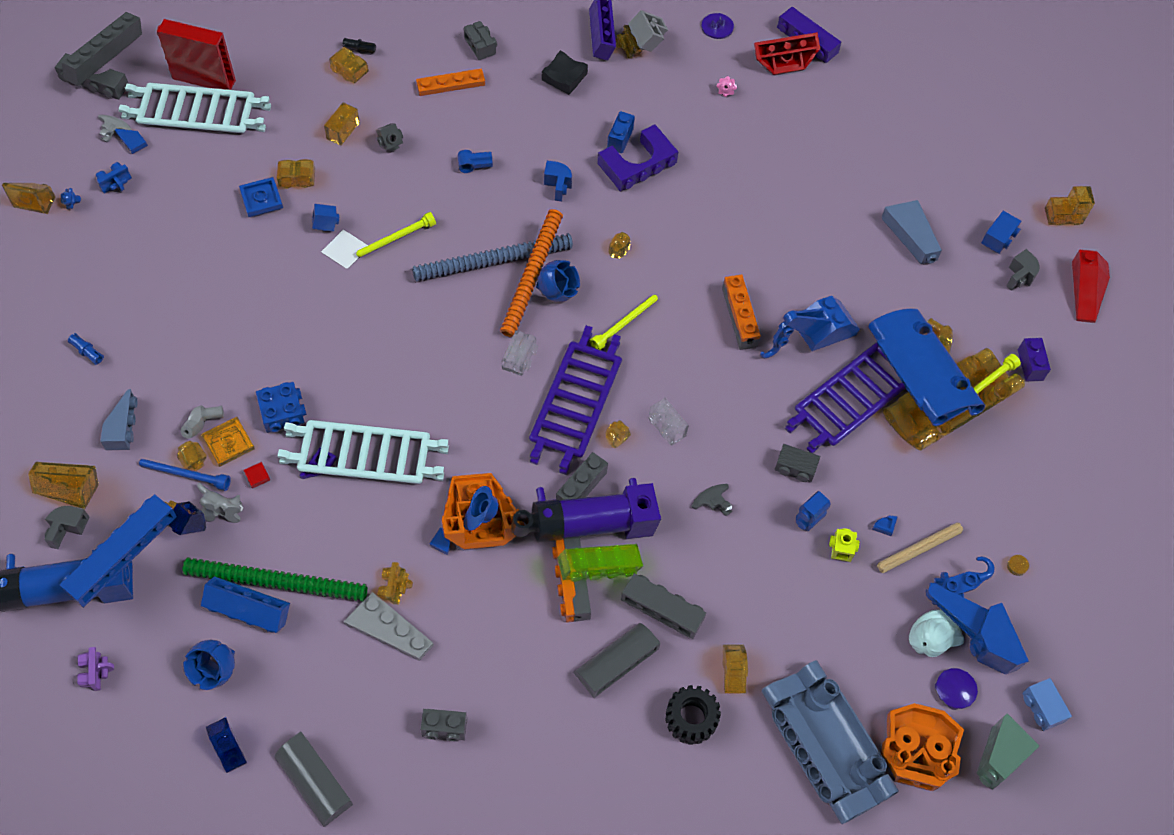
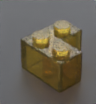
[1045,186,1095,225]

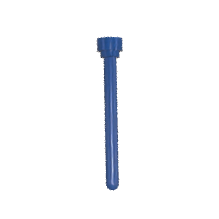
[139,459,231,491]

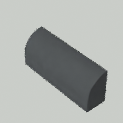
[573,623,660,698]
[275,731,353,827]

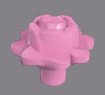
[716,76,737,97]

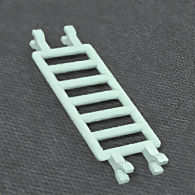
[118,83,271,133]
[278,420,449,484]

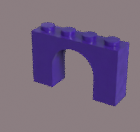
[597,124,679,192]

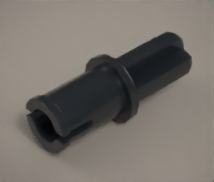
[342,38,376,53]

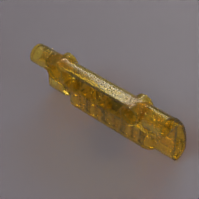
[883,348,1025,451]

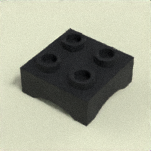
[542,50,588,95]

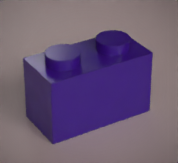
[1017,338,1051,382]

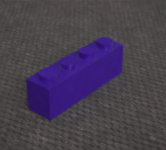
[589,0,616,60]
[777,7,842,63]

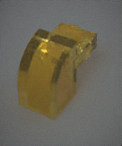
[722,645,748,693]

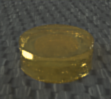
[1007,555,1029,576]

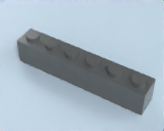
[61,12,142,86]

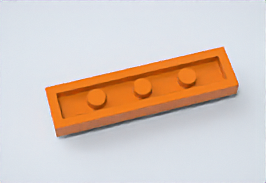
[416,68,485,96]

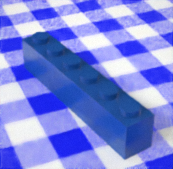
[60,494,177,608]

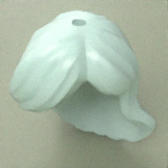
[909,609,964,657]

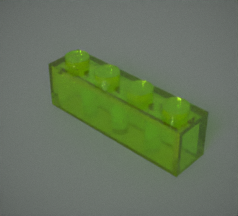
[557,544,643,582]

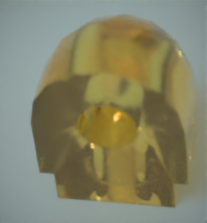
[609,232,630,259]
[606,420,631,448]

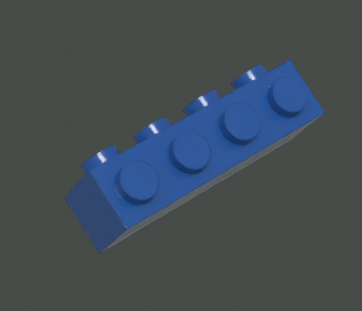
[201,576,290,633]

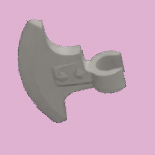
[98,115,132,142]

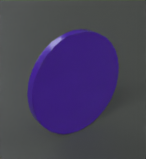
[701,13,734,39]

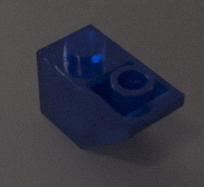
[169,501,207,535]
[206,717,247,773]

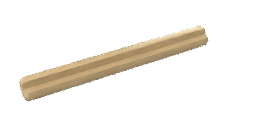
[877,523,963,573]

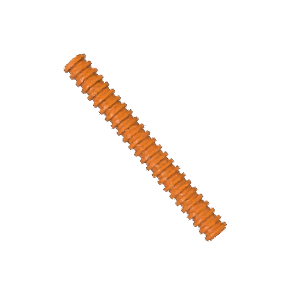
[500,209,563,337]

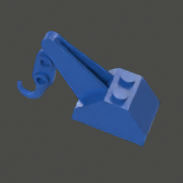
[760,295,860,358]
[926,556,1029,675]

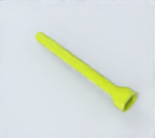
[356,212,436,257]
[590,295,658,350]
[973,354,1021,394]

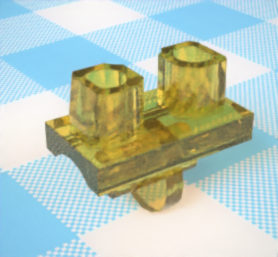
[615,25,642,58]
[377,562,413,604]

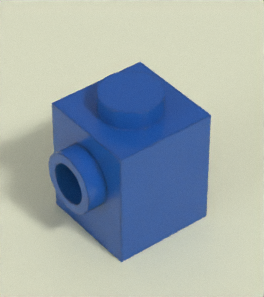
[312,204,339,231]

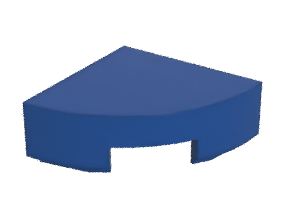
[872,516,897,536]
[430,527,450,555]

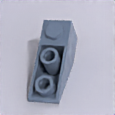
[100,389,138,450]

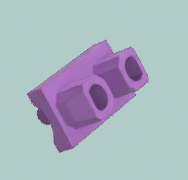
[77,647,114,691]

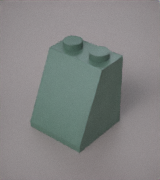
[976,713,1039,790]

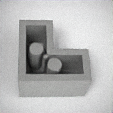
[628,10,668,52]

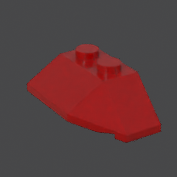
[754,32,820,75]

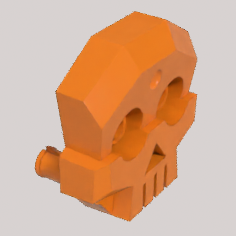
[881,703,964,791]

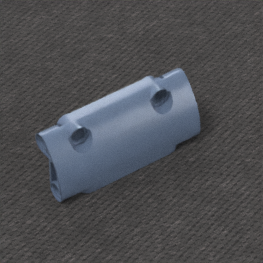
[761,660,899,824]

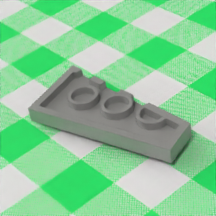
[344,592,434,661]

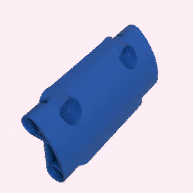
[868,309,985,426]

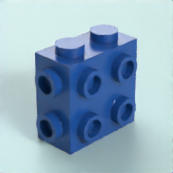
[256,382,307,433]

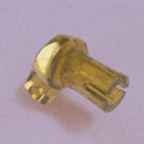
[927,318,953,353]

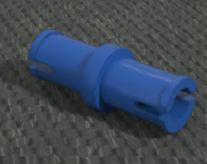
[68,333,104,365]

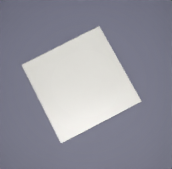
[321,230,368,269]

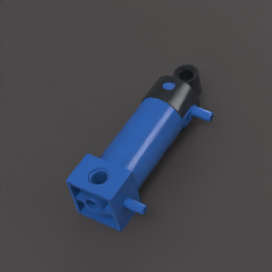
[0,550,133,612]

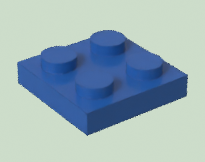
[239,177,283,217]

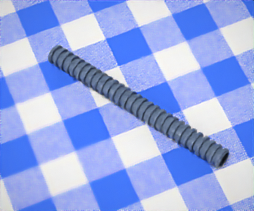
[412,233,573,282]

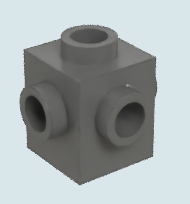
[376,123,403,151]

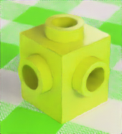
[829,528,859,562]

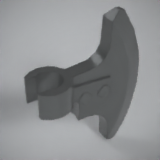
[692,483,733,516]

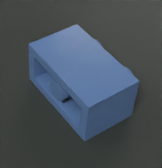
[1022,678,1072,731]

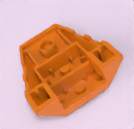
[442,473,525,549]

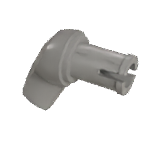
[181,405,224,438]

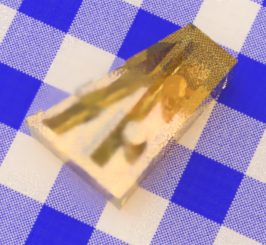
[28,462,99,509]

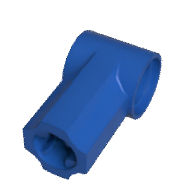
[457,150,493,173]

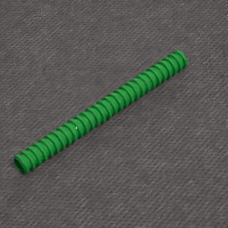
[182,557,368,602]

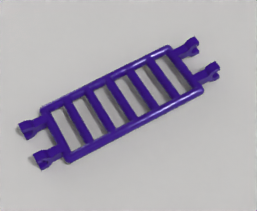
[529,325,622,475]
[785,343,906,453]

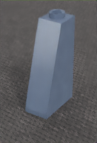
[882,200,942,264]

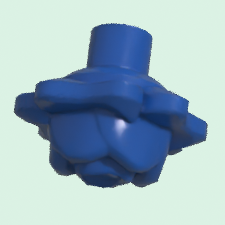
[61,188,81,209]

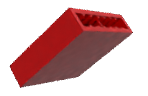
[157,19,236,90]

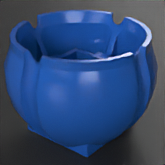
[536,260,580,302]
[183,639,235,690]

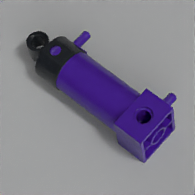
[511,478,661,542]

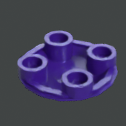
[935,668,978,710]

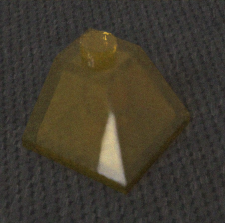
[2,183,56,214]

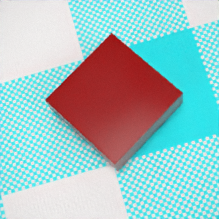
[244,462,270,489]

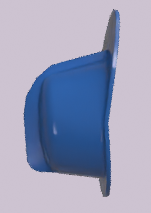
[464,486,499,531]

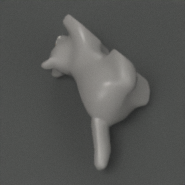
[197,483,243,523]

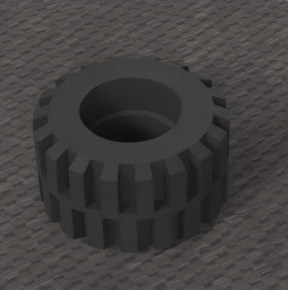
[665,685,721,745]

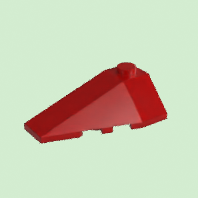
[1072,249,1110,323]

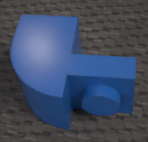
[544,160,572,202]

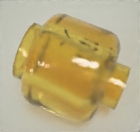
[176,441,207,471]

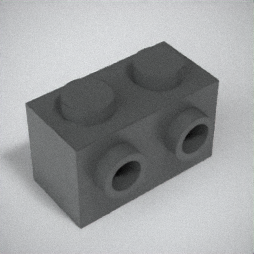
[420,708,467,742]

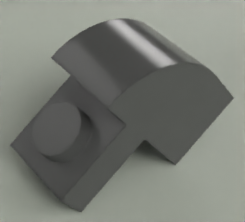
[1007,249,1040,291]
[44,506,90,549]

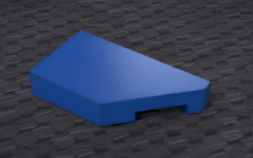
[115,129,148,154]

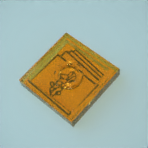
[201,417,255,467]

